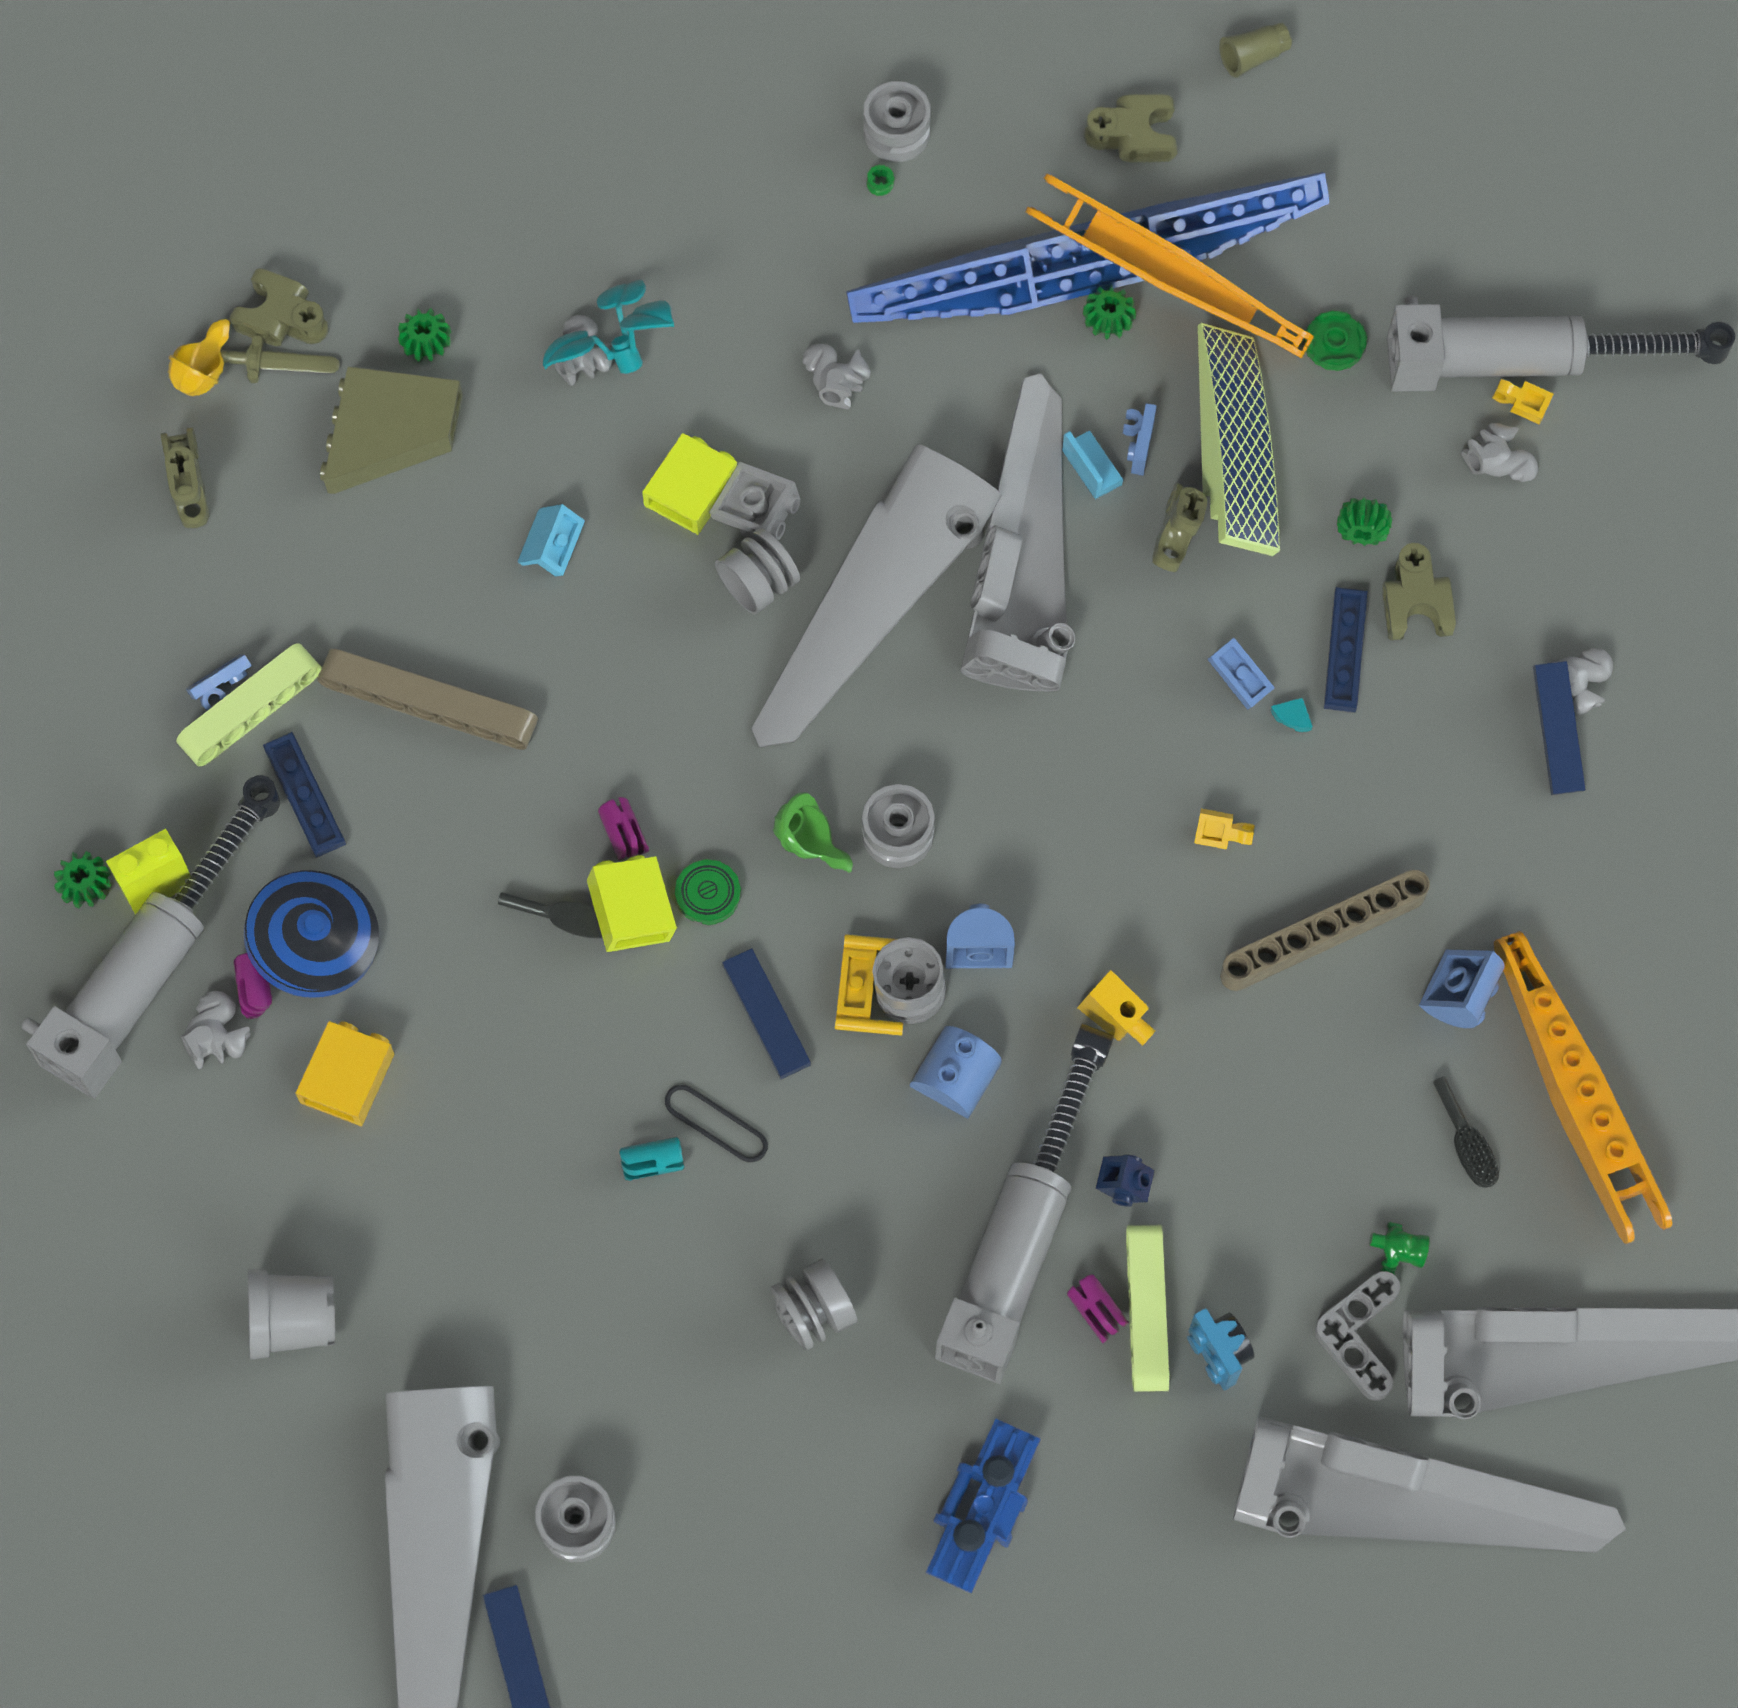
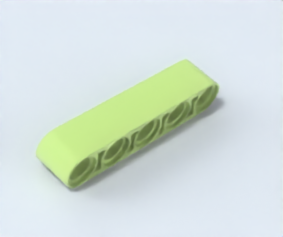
[176,643,322,767]
[1126,1225,1169,1392]

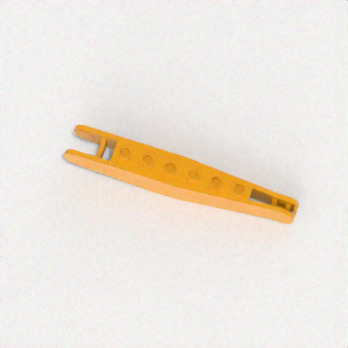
[1025,173,1314,359]
[1494,931,1672,1244]

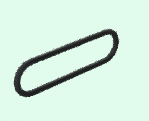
[665,1085,768,1162]

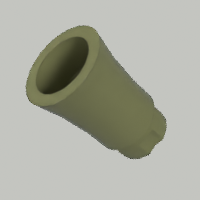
[1219,23,1292,78]

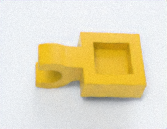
[1493,379,1554,424]
[1194,808,1255,849]

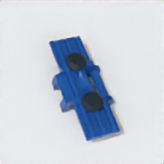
[926,1419,1041,1594]

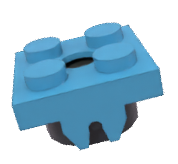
[1187,1308,1254,1391]

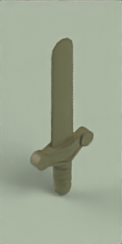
[220,335,340,383]

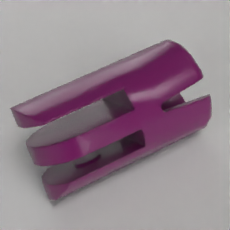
[598,797,649,861]
[233,953,272,1019]
[1067,1274,1129,1344]

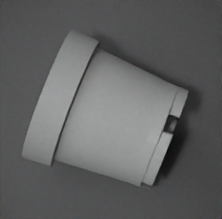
[248,1269,335,1360]

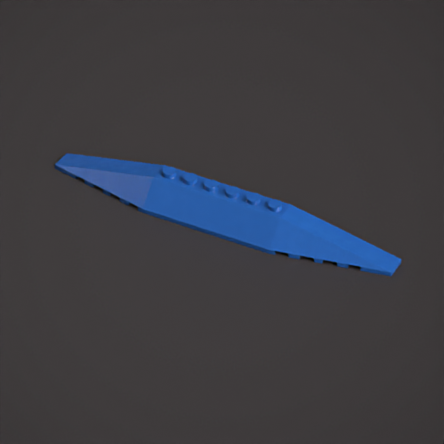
[846,172,1330,323]

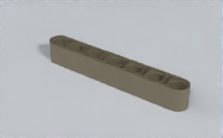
[317,649,538,750]
[1220,869,1430,991]

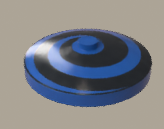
[243,870,379,998]

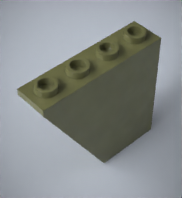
[320,367,463,494]

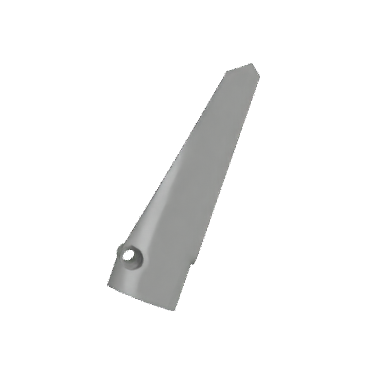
[960,373,1075,692]
[752,444,1002,748]
[1403,1307,1738,1419]
[385,1386,500,1708]
[1233,1416,1626,1553]

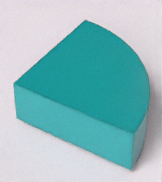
[1270,698,1313,732]

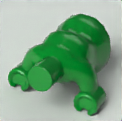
[1369,1222,1430,1275]

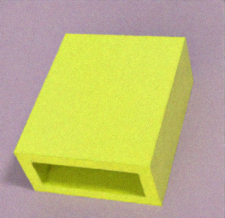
[642,433,737,535]
[106,828,191,915]
[587,855,677,952]

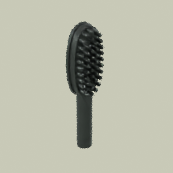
[498,892,602,939]
[1433,1076,1499,1188]

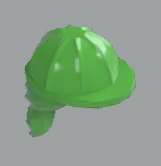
[773,792,853,873]

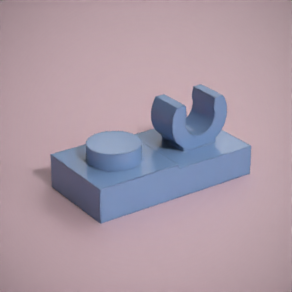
[1123,404,1157,475]
[1207,638,1275,710]
[186,654,252,711]

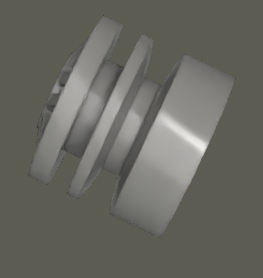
[715,528,800,615]
[872,937,946,1024]
[770,1258,857,1351]

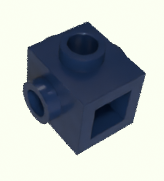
[1096,1154,1155,1207]

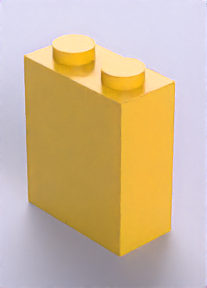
[295,1021,395,1127]

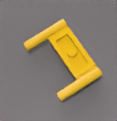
[835,934,903,1036]

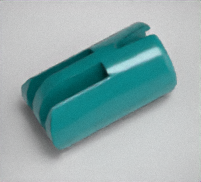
[619,1137,684,1181]

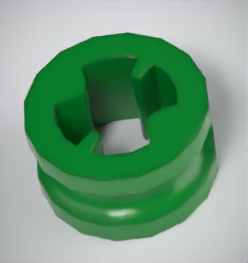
[866,165,894,196]

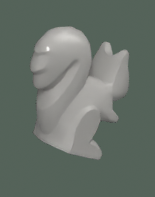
[554,315,613,386]
[803,344,871,409]
[1461,423,1538,483]
[1551,647,1613,715]
[181,991,250,1070]

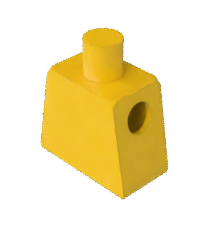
[1077,970,1156,1046]

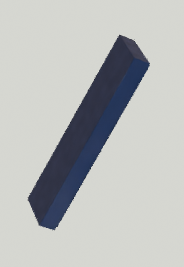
[1323,587,1367,713]
[1533,661,1586,795]
[263,732,346,858]
[722,948,811,1080]
[483,1585,550,1708]

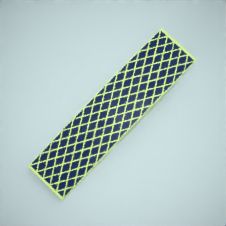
[1198,323,1280,556]

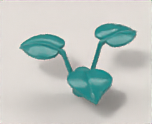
[543,280,674,374]

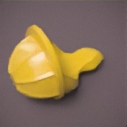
[168,319,231,396]

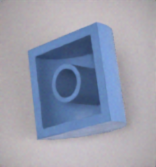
[945,904,1015,969]
[1419,949,1505,1028]
[910,1026,1002,1119]

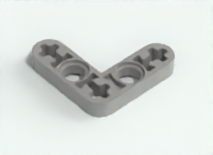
[1315,1271,1400,1401]

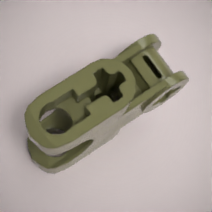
[1084,95,1177,162]
[229,268,328,346]
[161,427,209,528]
[1152,483,1207,572]
[1382,543,1456,641]

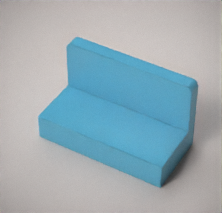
[1062,430,1123,499]
[518,504,585,577]

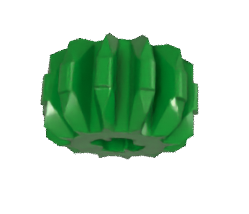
[1083,285,1136,340]
[398,308,451,362]
[1337,497,1392,547]
[54,851,112,909]

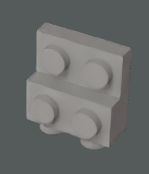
[710,462,801,540]

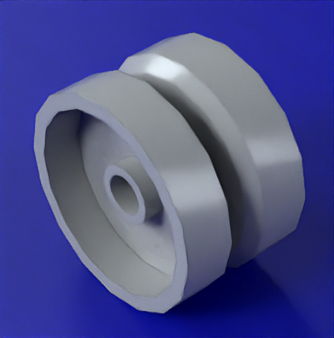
[864,81,931,162]
[862,784,935,869]
[535,1476,616,1562]

